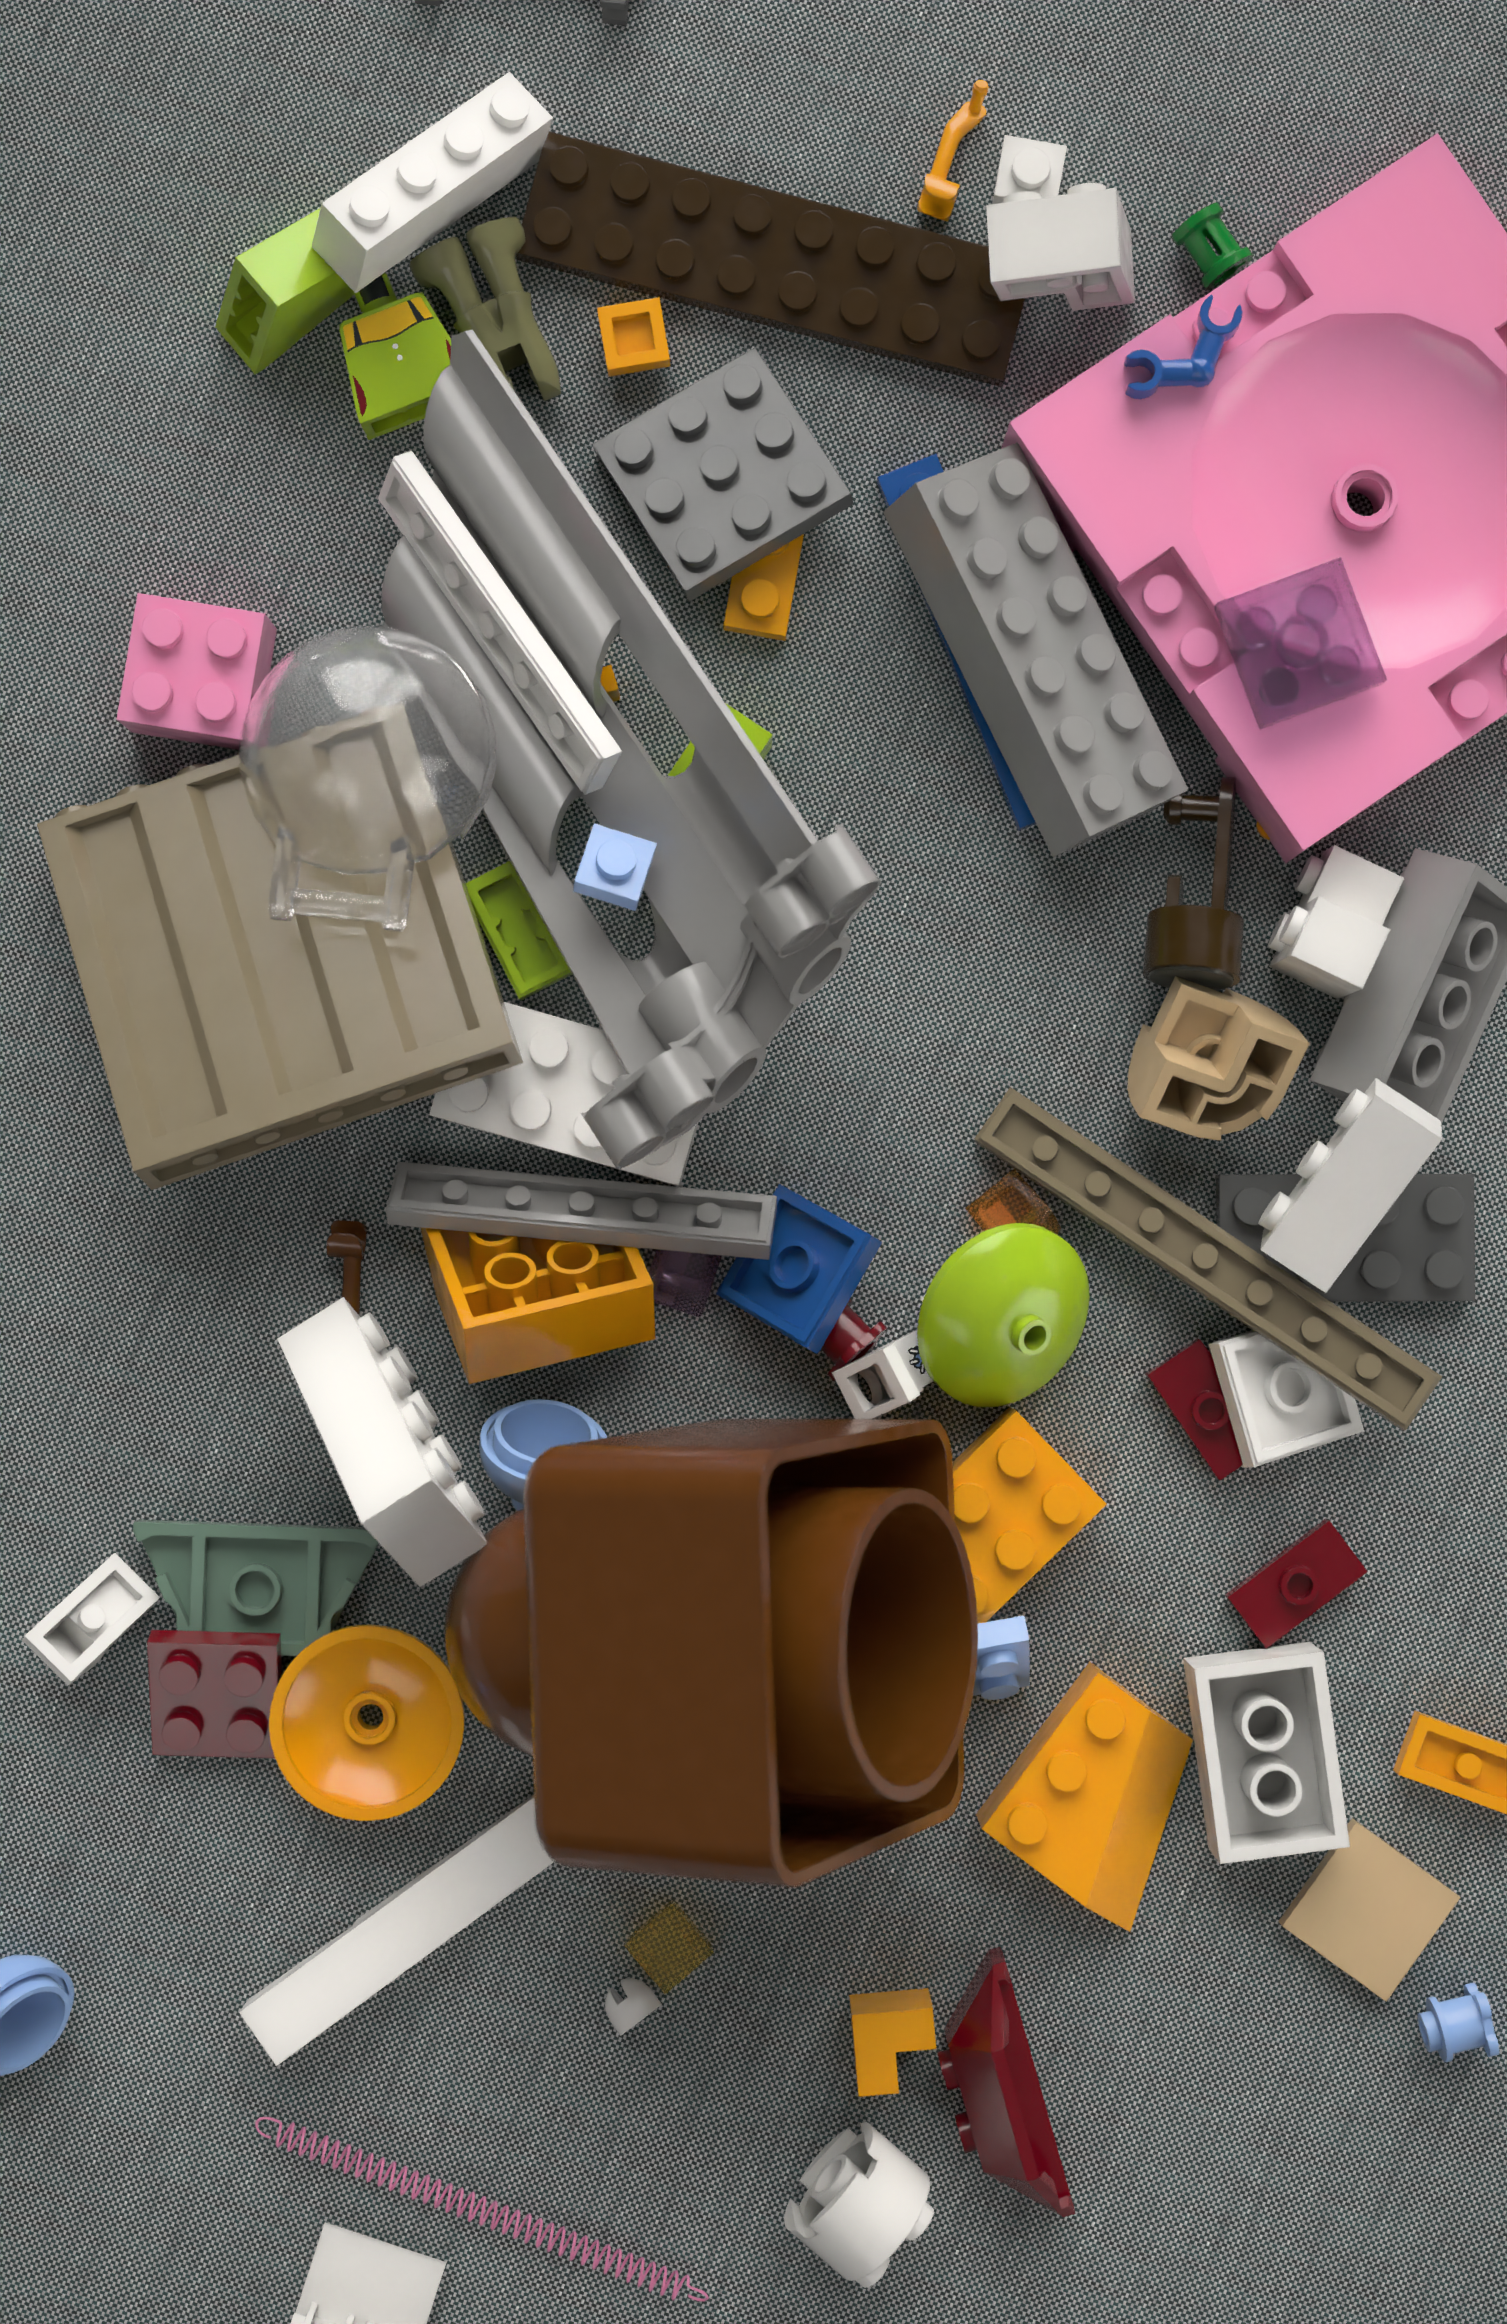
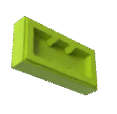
[465,861,572,1001]

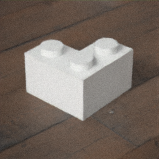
[986,183,1135,311]
[1268,845,1404,999]

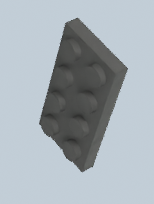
[1216,1174,1475,1302]

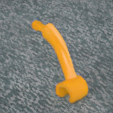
[917,80,989,221]

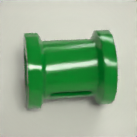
[1171,202,1254,291]

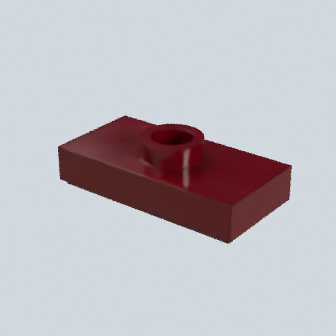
[1145,1339,1243,1481]
[1225,1519,1368,1649]

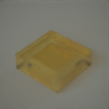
[624,1899,714,1994]

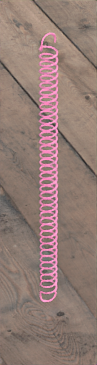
[255,2117,709,2302]

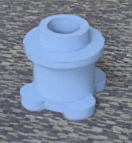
[1417,1983,1499,2062]

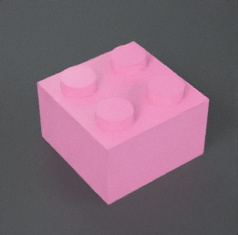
[116,593,277,750]

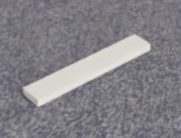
[378,451,622,795]

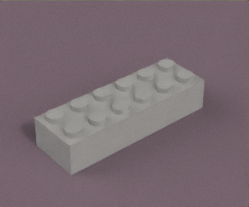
[883,442,1189,857]

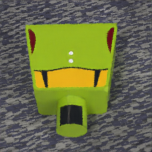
[339,273,451,441]

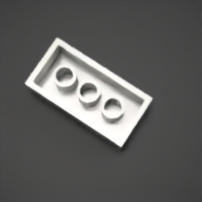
[429,1002,698,1187]
[277,1297,487,1587]

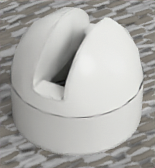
[605,1978,662,2036]

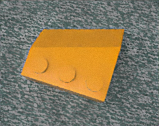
[420,1227,656,1384]
[976,1662,1193,1932]

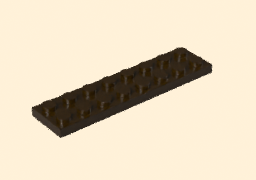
[515,131,1025,387]

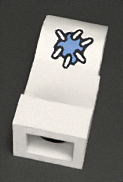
[832,1330,933,1419]

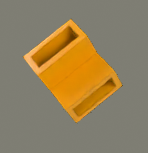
[849,1988,936,2097]

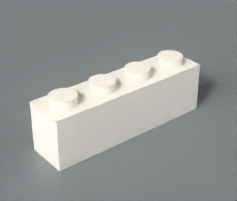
[312,72,553,293]

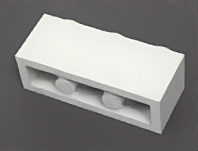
[1258,1078,1442,1293]

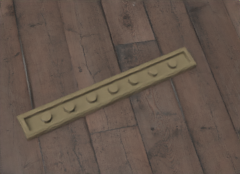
[974,1087,1442,1431]

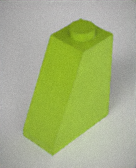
[215,208,354,375]

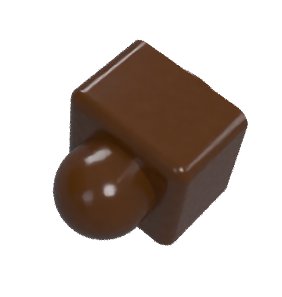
[444,1419,978,1887]

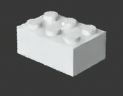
[1183,1642,1350,1864]

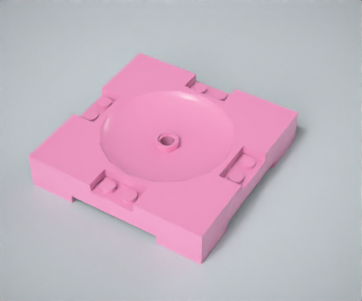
[1002,133,1507,863]

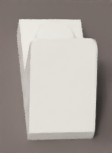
[22,1553,160,1686]

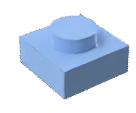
[573,823,657,911]

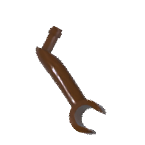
[327,1220,367,1315]

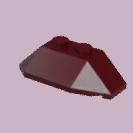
[937,1947,1076,2217]

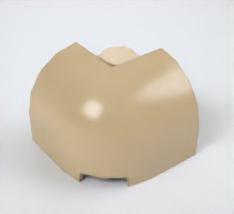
[1127,977,1310,1141]

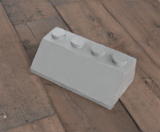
[1310,848,1507,1124]

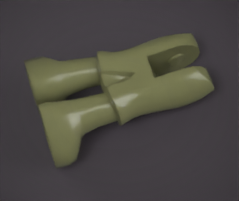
[409,217,561,401]

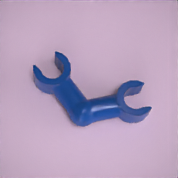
[1124,295,1242,399]

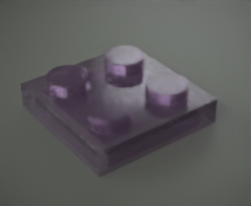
[1214,557,1387,730]

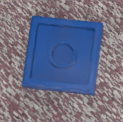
[715,1184,882,1354]

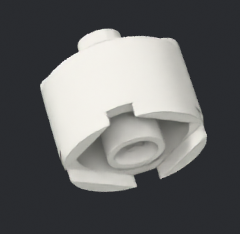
[784,2122,934,2288]

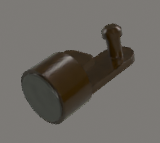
[1143,777,1244,990]

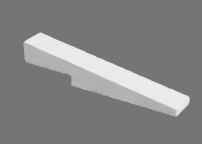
[239,1795,555,2066]

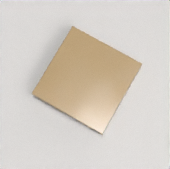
[1278,1818,1461,2002]

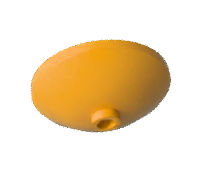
[269,1625,465,1821]

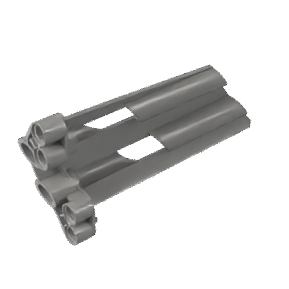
[381,329,881,1168]

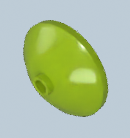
[917,1223,1090,1407]

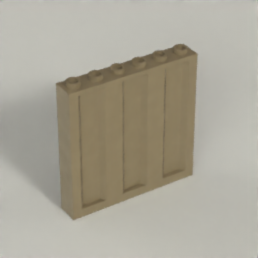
[37,699,523,1190]

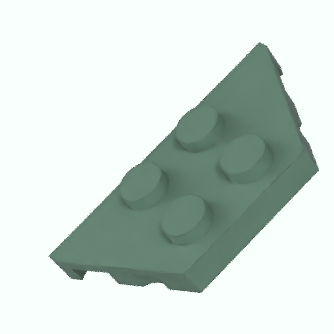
[133,1520,379,1656]

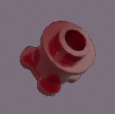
[821,1299,888,1382]

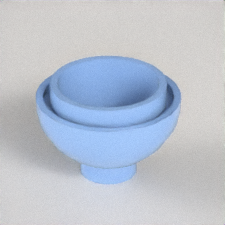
[479,1399,607,1511]
[0,1955,74,2076]

